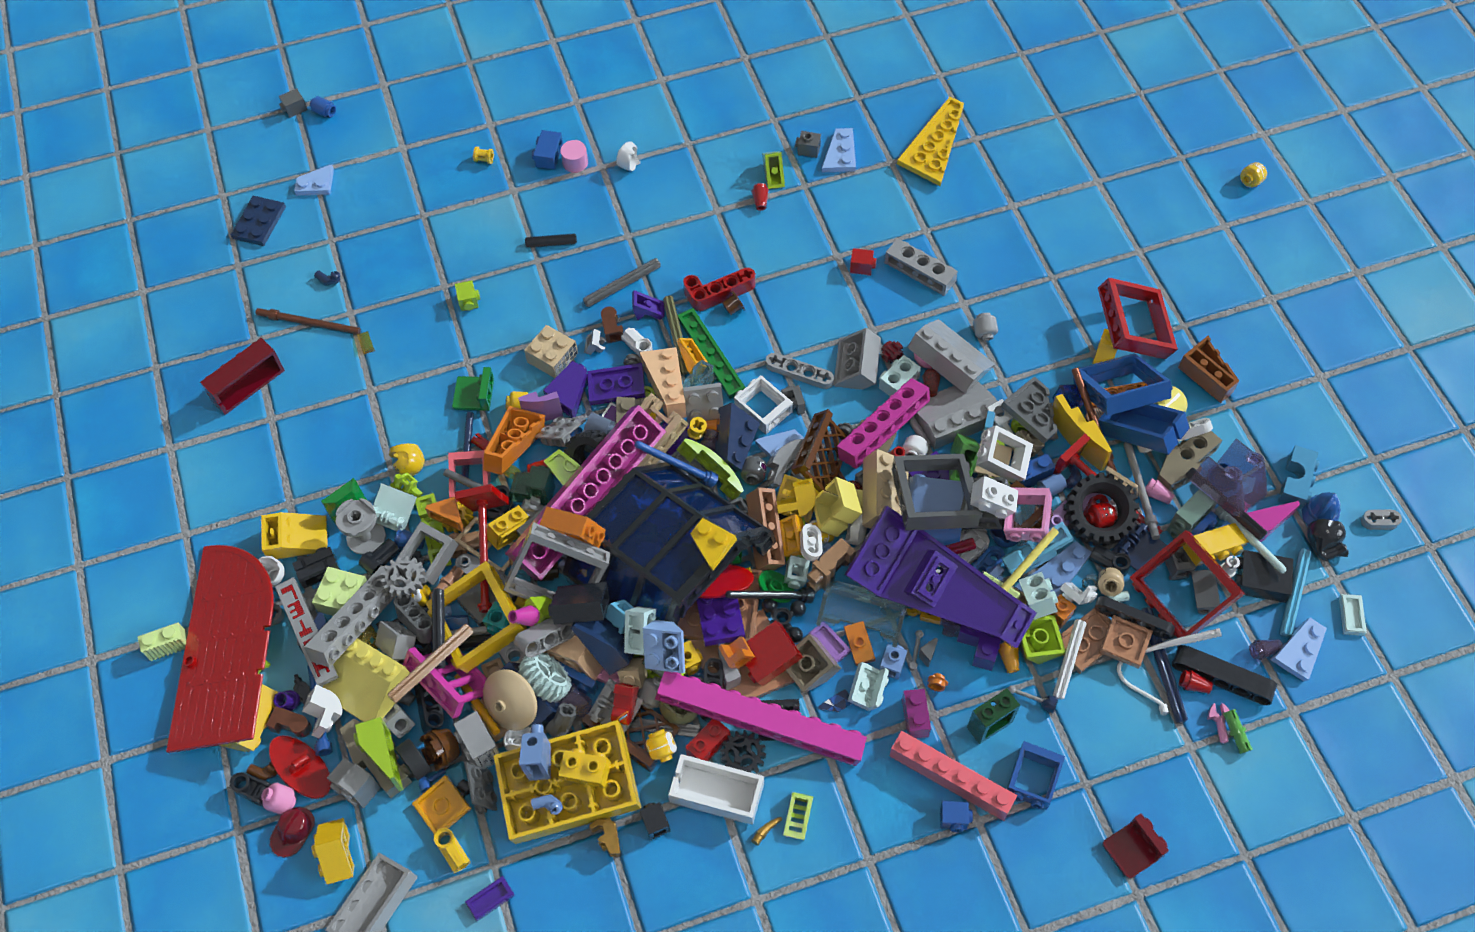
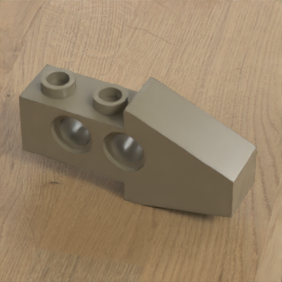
[1157,431,1223,491]
[340,719,412,798]

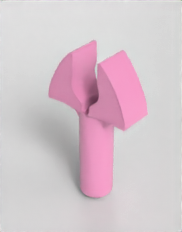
[1207,703,1230,744]

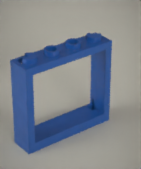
[1073,353,1173,416]

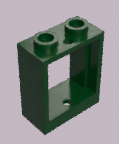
[967,688,1020,745]

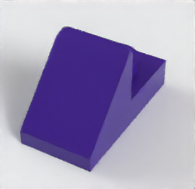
[632,290,665,320]

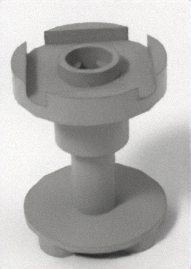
[335,498,387,555]

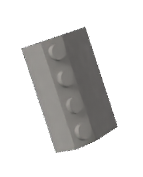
[907,319,995,393]
[914,382,1004,450]

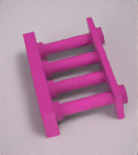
[403,647,487,718]

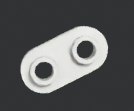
[800,524,822,561]

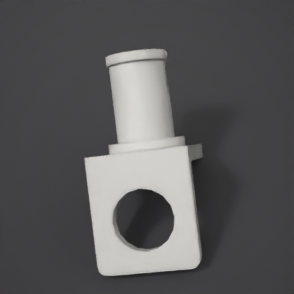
[987,399,1014,434]

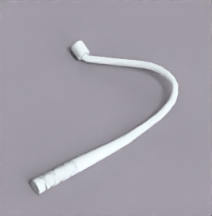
[1117,628,1222,715]

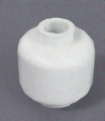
[903,435,929,456]

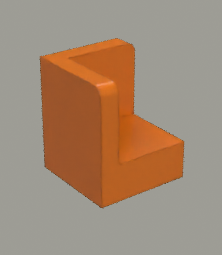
[718,637,755,669]

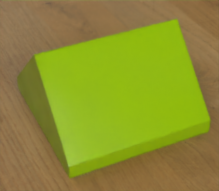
[1021,615,1066,665]

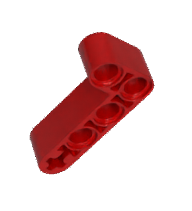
[683,268,756,311]

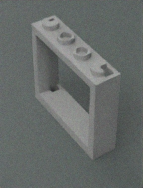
[503,522,610,599]

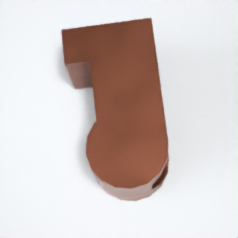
[601,307,623,343]
[266,706,312,738]

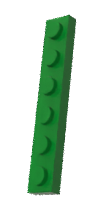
[677,308,746,399]

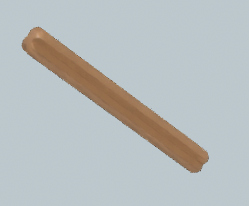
[387,624,473,703]

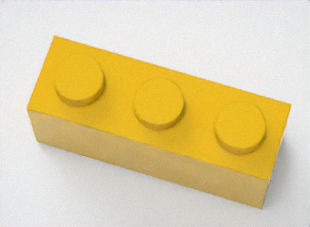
[1183,523,1249,566]

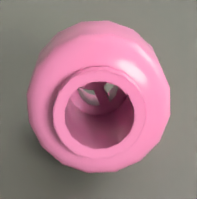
[261,783,296,814]

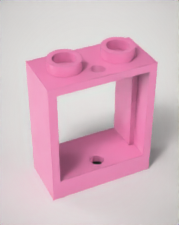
[1003,488,1052,542]

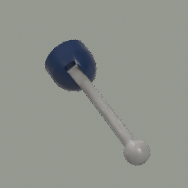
[1008,686,1059,714]

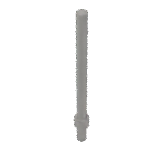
[1124,442,1160,540]

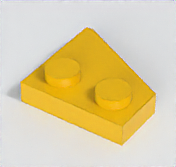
[690,518,737,571]

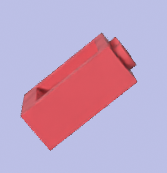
[448,450,491,502]

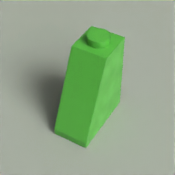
[949,433,980,481]

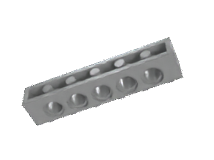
[304,566,401,668]

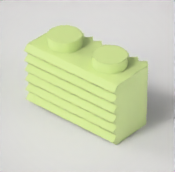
[138,622,187,661]

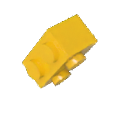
[558,748,611,788]

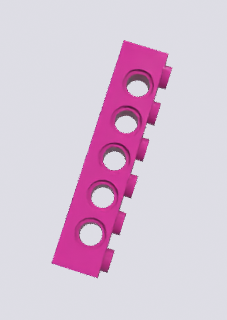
[837,378,930,469]

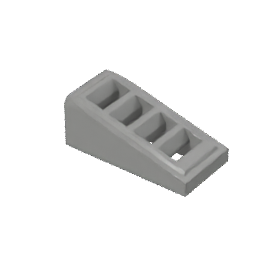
[718,643,741,690]

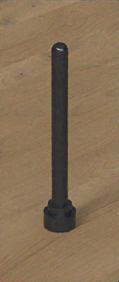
[725,587,815,603]

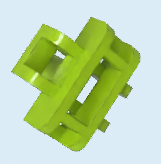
[390,473,423,505]

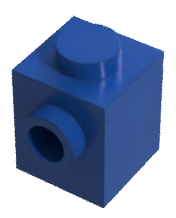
[940,801,973,832]

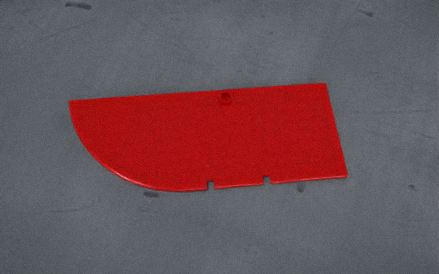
[166,545,274,753]

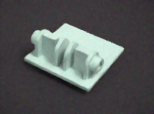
[373,483,417,531]

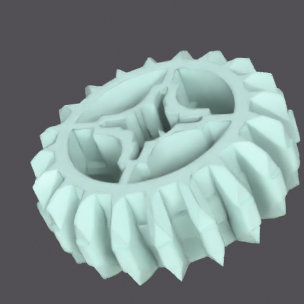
[518,653,572,703]

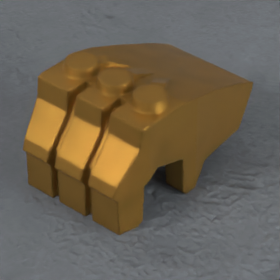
[589,818,621,857]

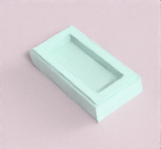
[1339,594,1367,636]

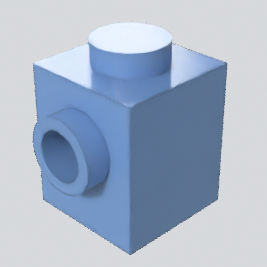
[880,644,908,680]

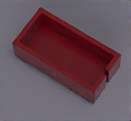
[200,338,285,415]

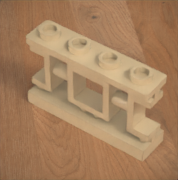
[637,393,689,482]

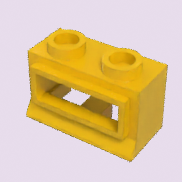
[487,505,529,550]

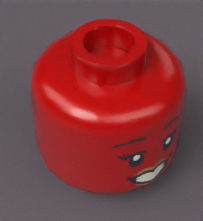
[1085,502,1117,528]

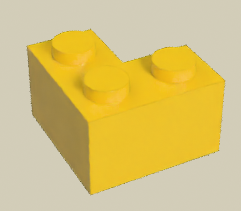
[312,818,354,884]

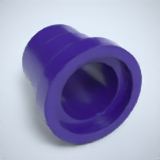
[274,690,300,711]

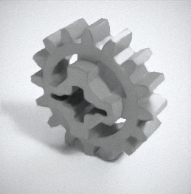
[381,556,426,599]

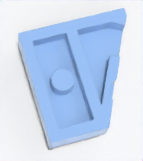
[295,165,334,195]

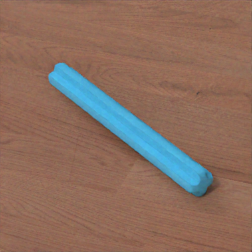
[1280,548,1311,638]

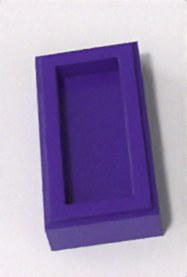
[465,876,515,922]

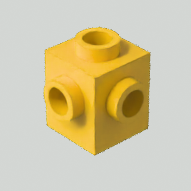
[683,640,703,676]

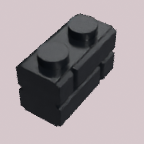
[292,547,341,589]

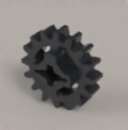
[720,730,766,773]

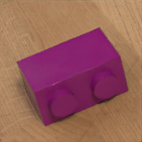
[902,689,931,738]

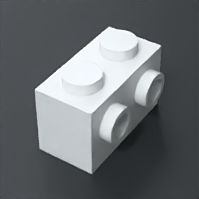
[970,476,1018,519]

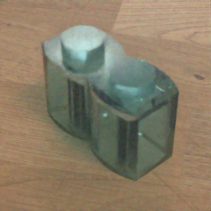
[683,360,714,392]

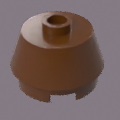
[420,729,460,771]

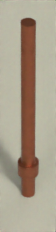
[256,308,361,335]
[1071,368,1117,472]

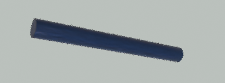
[461,412,474,478]

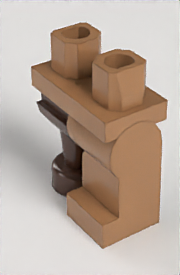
[807,538,856,593]

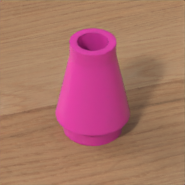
[508,605,540,626]

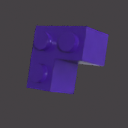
[957,625,1001,671]

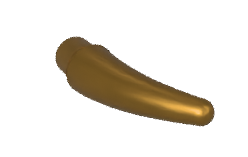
[751,817,782,846]

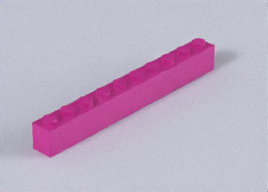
[655,671,867,766]

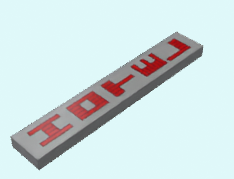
[275,577,339,687]

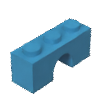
[1278,445,1320,509]

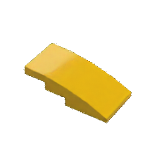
[1052,394,1112,471]

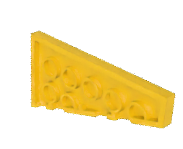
[897,97,964,187]

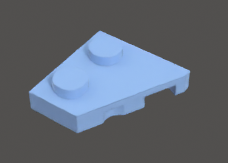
[755,429,804,458]

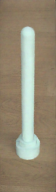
[1215,506,1286,573]

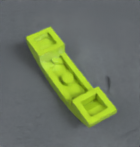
[676,439,744,500]
[415,493,452,567]

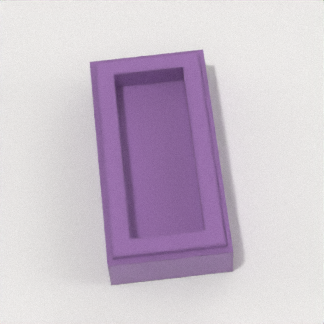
[809,621,851,663]

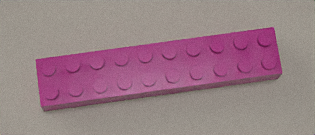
[505,405,666,580]

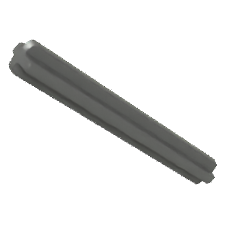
[583,258,661,307]

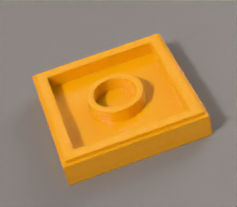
[412,775,472,835]

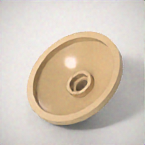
[483,669,537,731]

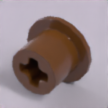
[722,291,745,315]

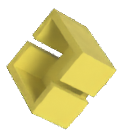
[813,477,862,537]

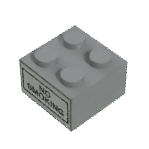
[454,711,500,769]

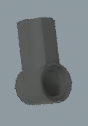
[545,703,576,738]

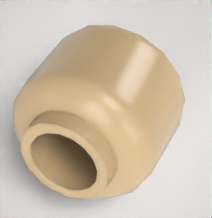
[1097,567,1124,597]

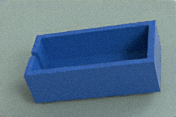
[1098,403,1190,455]

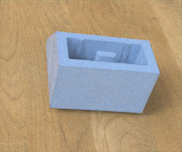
[643,620,685,673]

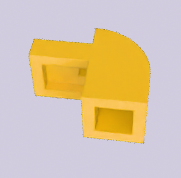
[776,478,816,517]

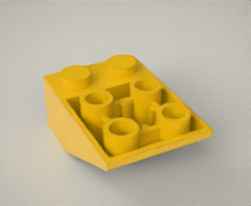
[261,512,328,559]

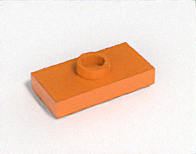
[844,621,876,666]

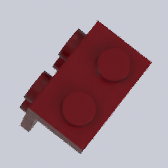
[1102,813,1169,879]

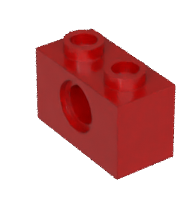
[685,719,730,762]

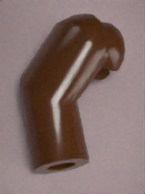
[246,762,277,781]

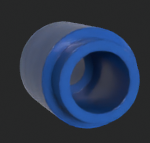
[310,96,336,117]

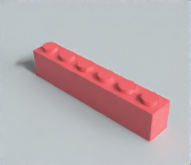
[890,731,1017,821]

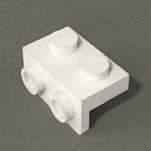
[1060,582,1098,604]

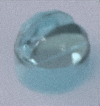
[1082,573,1098,589]

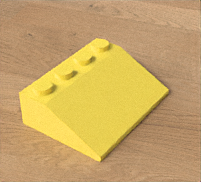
[323,638,410,722]

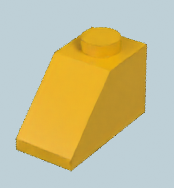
[1092,328,1117,364]

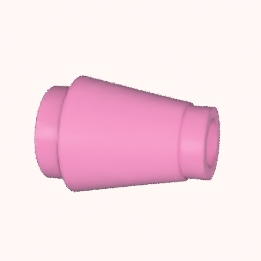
[1145,478,1175,504]

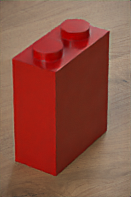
[743,620,803,686]

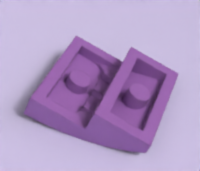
[518,391,563,421]

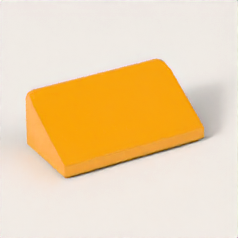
[779,514,804,557]

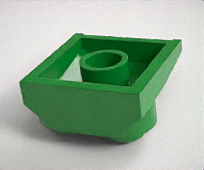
[321,478,368,524]

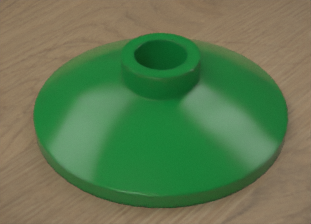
[758,570,794,603]

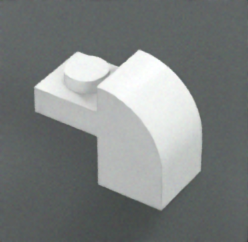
[302,685,342,738]

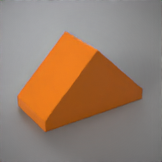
[425,497,465,532]

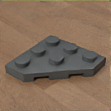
[1000,376,1057,444]

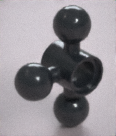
[762,599,806,643]

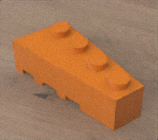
[483,406,545,475]

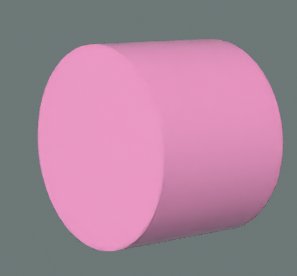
[561,140,588,173]

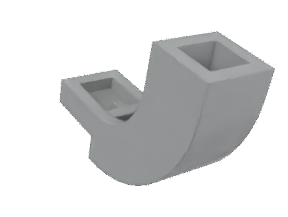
[766,439,825,489]

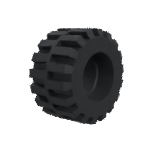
[564,430,607,466]

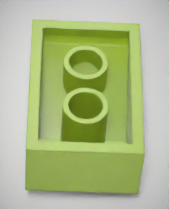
[353,717,403,791]

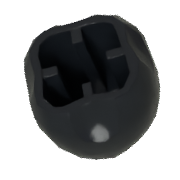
[1307,519,1349,561]

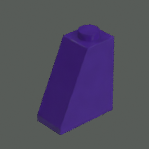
[543,361,588,418]

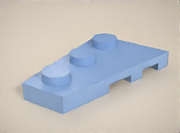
[822,128,856,172]
[1270,618,1327,681]

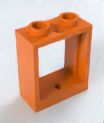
[539,506,606,548]

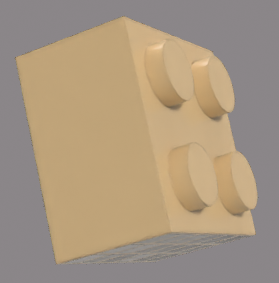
[524,325,578,378]

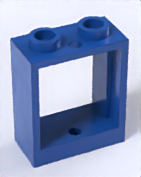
[1007,741,1065,810]

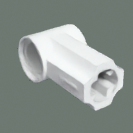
[621,328,653,360]

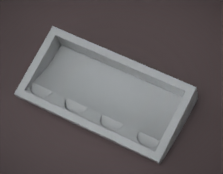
[325,853,418,932]

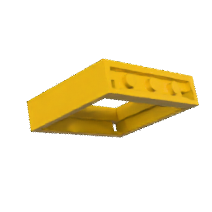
[426,561,527,673]

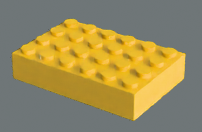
[493,720,641,844]

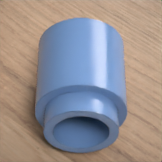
[1036,474,1067,496]

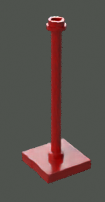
[1053,433,1163,535]
[455,484,509,613]

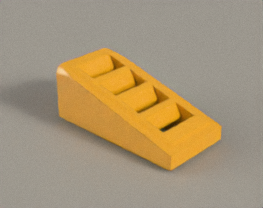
[676,338,709,374]

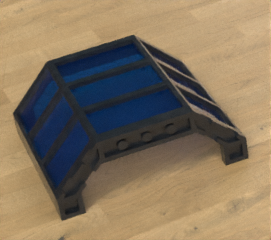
[562,462,776,625]

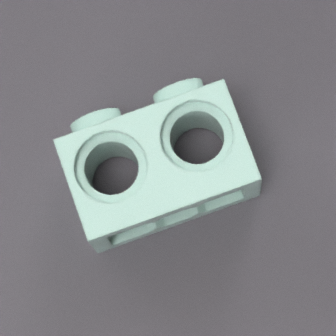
[879,355,921,396]
[1019,572,1058,620]
[624,607,656,655]

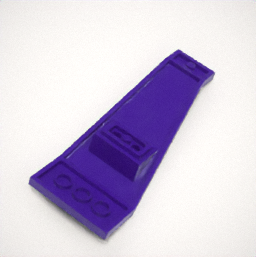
[844,506,1037,648]

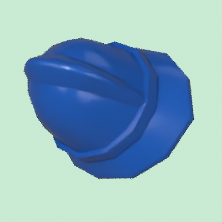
[1302,492,1341,526]

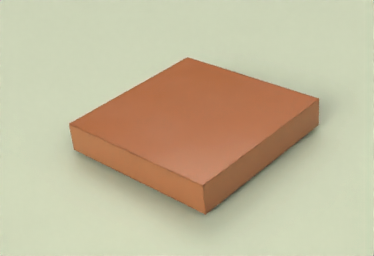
[1099,615,1153,669]

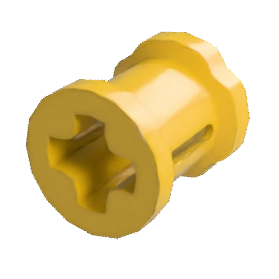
[473,147,494,164]
[687,417,707,440]

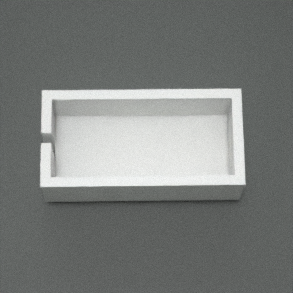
[668,754,764,825]

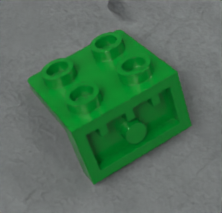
[452,367,494,411]

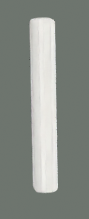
[1053,619,1086,700]

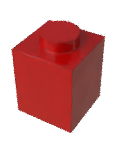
[850,248,877,275]

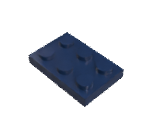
[231,195,286,246]

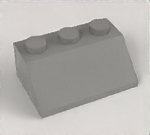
[833,328,881,390]

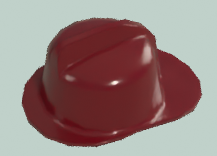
[270,807,314,857]

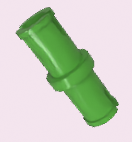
[1222,709,1253,754]

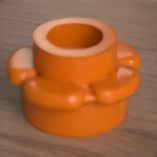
[928,673,948,692]

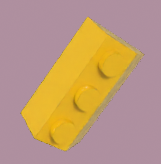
[219,684,278,752]

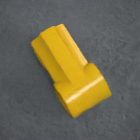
[434,828,471,873]

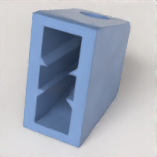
[519,724,551,781]

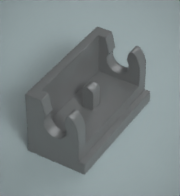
[1191,570,1220,614]

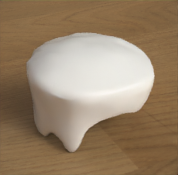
[616,142,640,171]
[845,515,867,545]

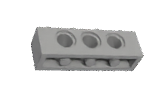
[885,238,958,296]

